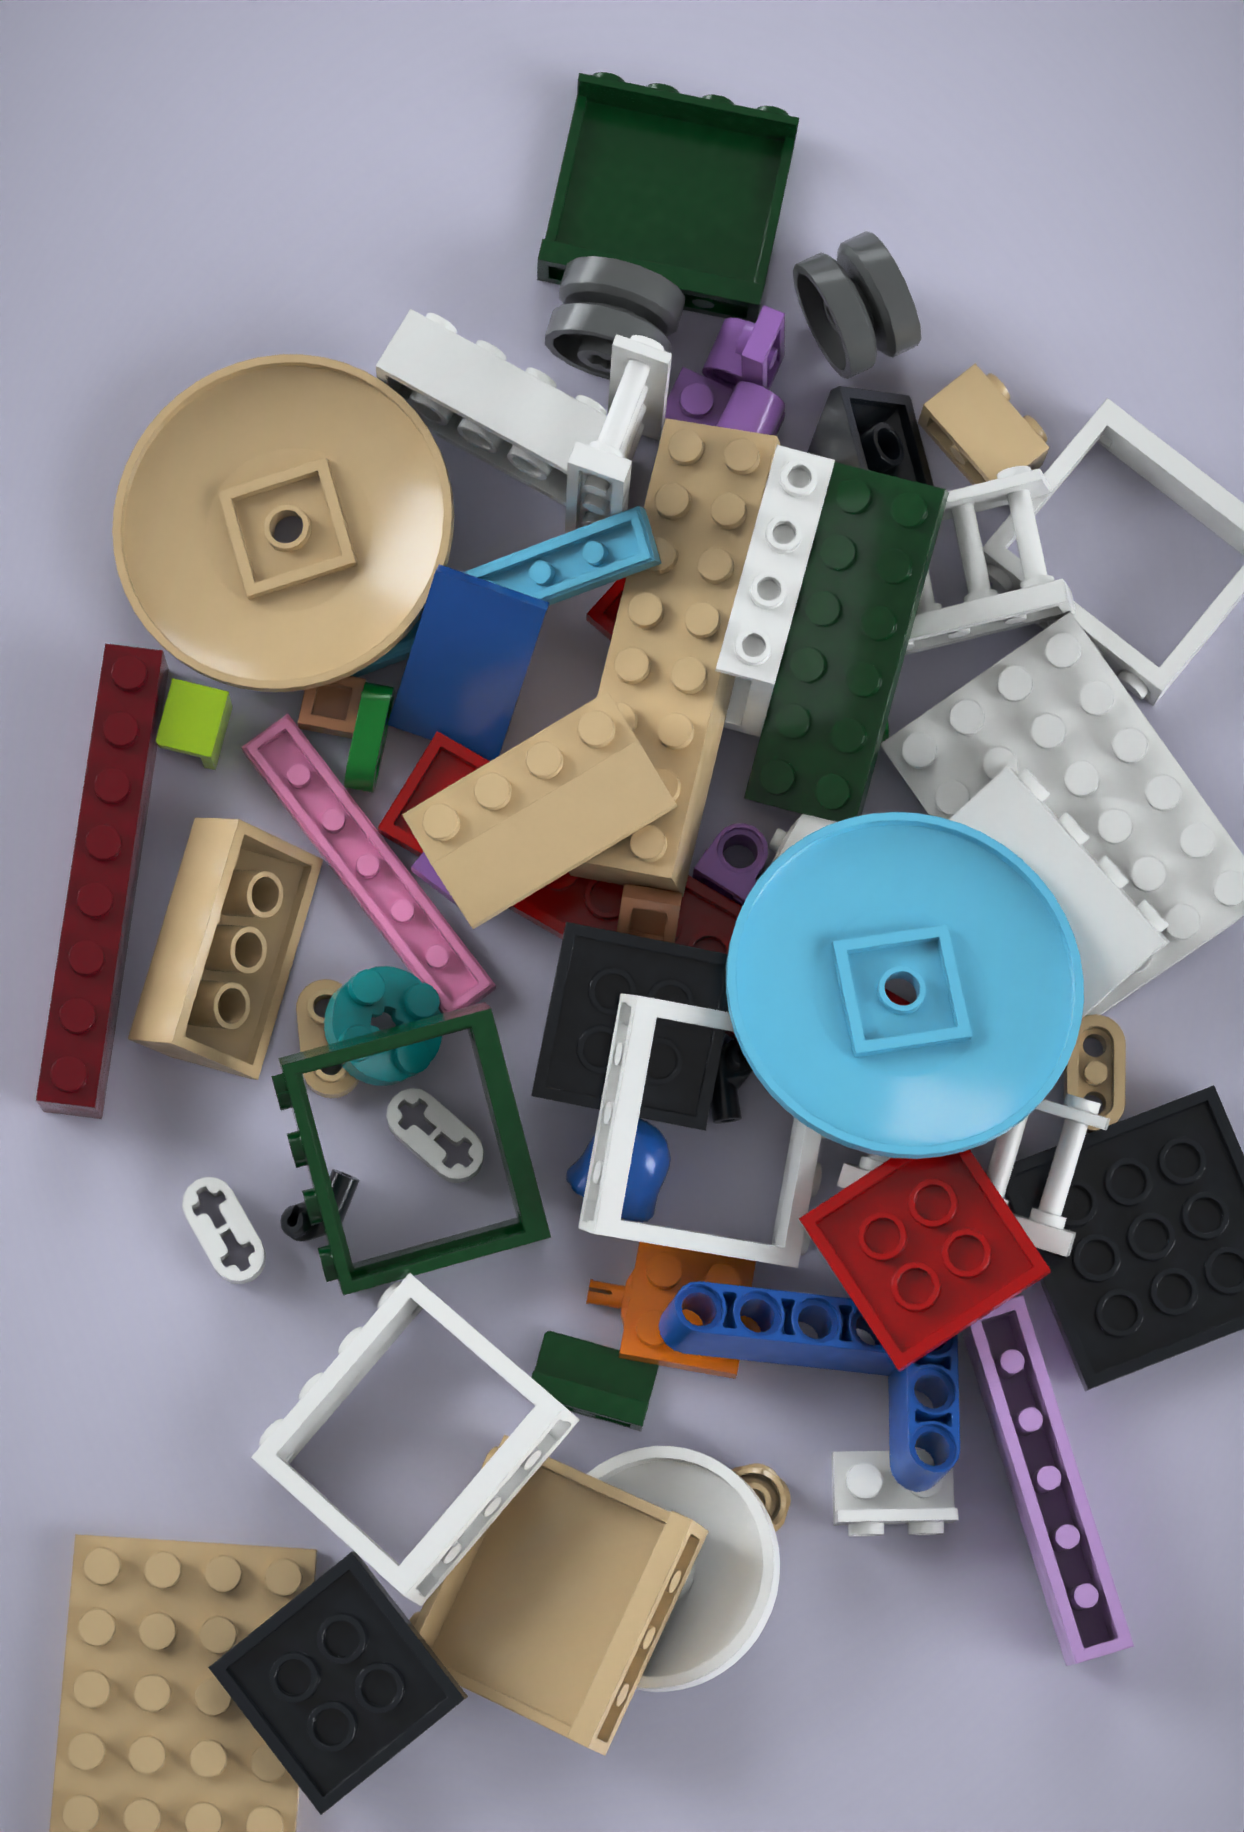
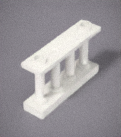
[565,334,672,533]
[905,466,1076,655]
[837,1094,1110,1257]

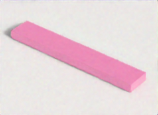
[241,714,496,1014]

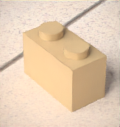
[918,363,1050,485]

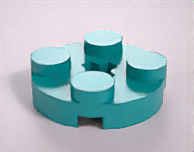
[324,966,442,1086]

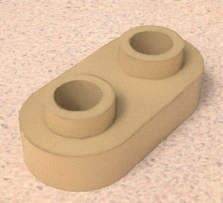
[296,979,359,1098]
[1064,1014,1126,1133]

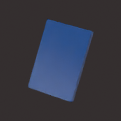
[388,564,550,761]

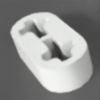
[386,1088,484,1183]
[182,1177,266,1284]

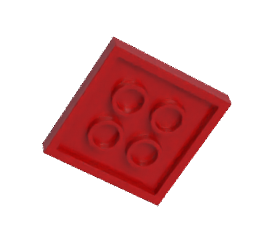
[799,1149,1051,1372]

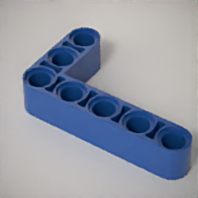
[659,1281,960,1492]

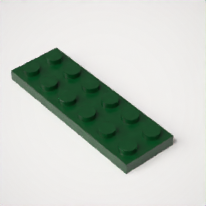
[744,462,949,822]

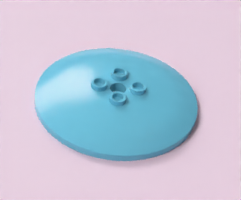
[726,812,1084,1159]

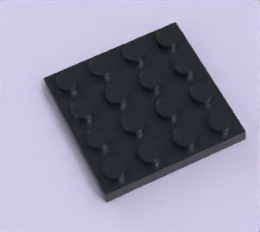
[1005,1085,1244,1392]

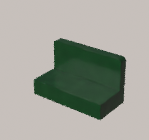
[526,1331,659,1431]

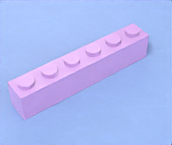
[962,1295,1134,1666]

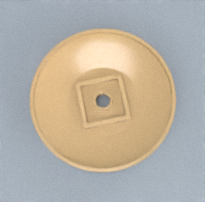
[112,354,455,692]

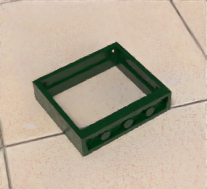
[271,1002,551,1296]

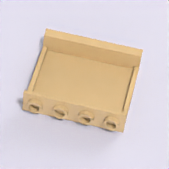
[409,1435,709,1756]

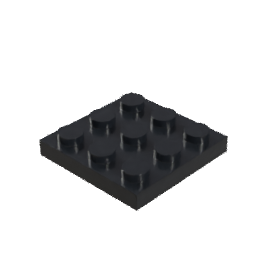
[531,922,729,1131]
[208,1551,468,1815]

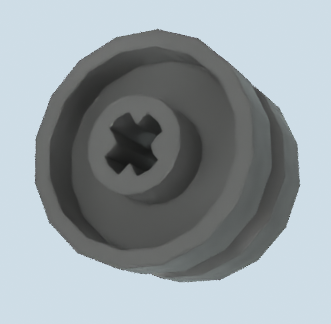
[793,231,921,379]
[545,256,685,380]

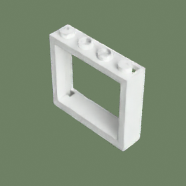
[983,398,1244,706]
[578,993,825,1268]
[251,1273,580,1606]

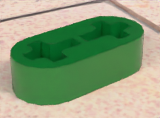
[344,682,395,793]

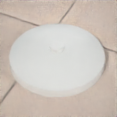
[587,1446,780,1692]

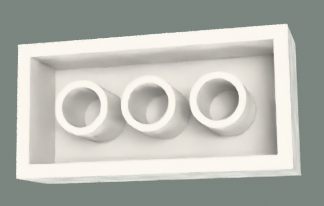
[376,309,607,506]

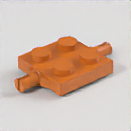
[586,1242,761,1379]

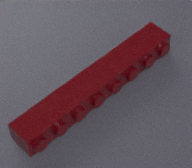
[36,643,169,1119]

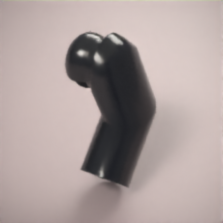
[711,1039,753,1124]
[280,1169,360,1241]

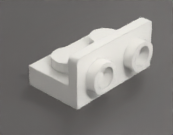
[831,1450,958,1536]

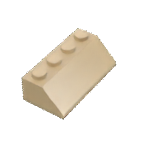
[402,691,677,929]
[128,818,323,1080]

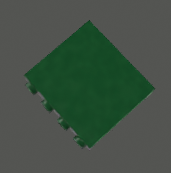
[537,72,799,323]

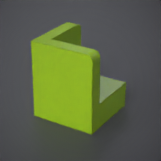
[156,678,233,770]

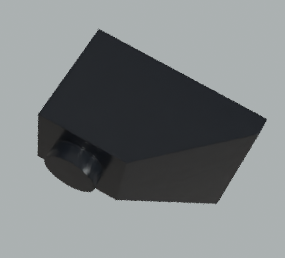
[807,386,934,486]

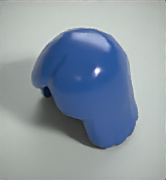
[566,1118,671,1223]

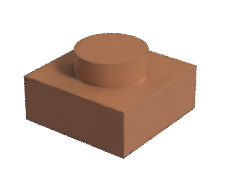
[297,676,366,739]
[617,884,682,943]

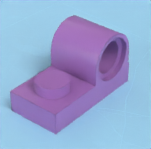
[702,305,785,390]
[665,367,785,436]
[692,823,768,906]

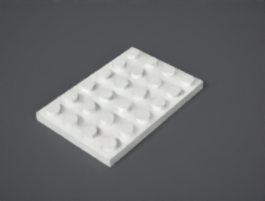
[881,611,1244,1017]

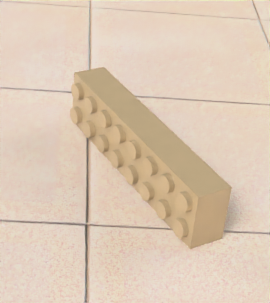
[569,418,781,897]

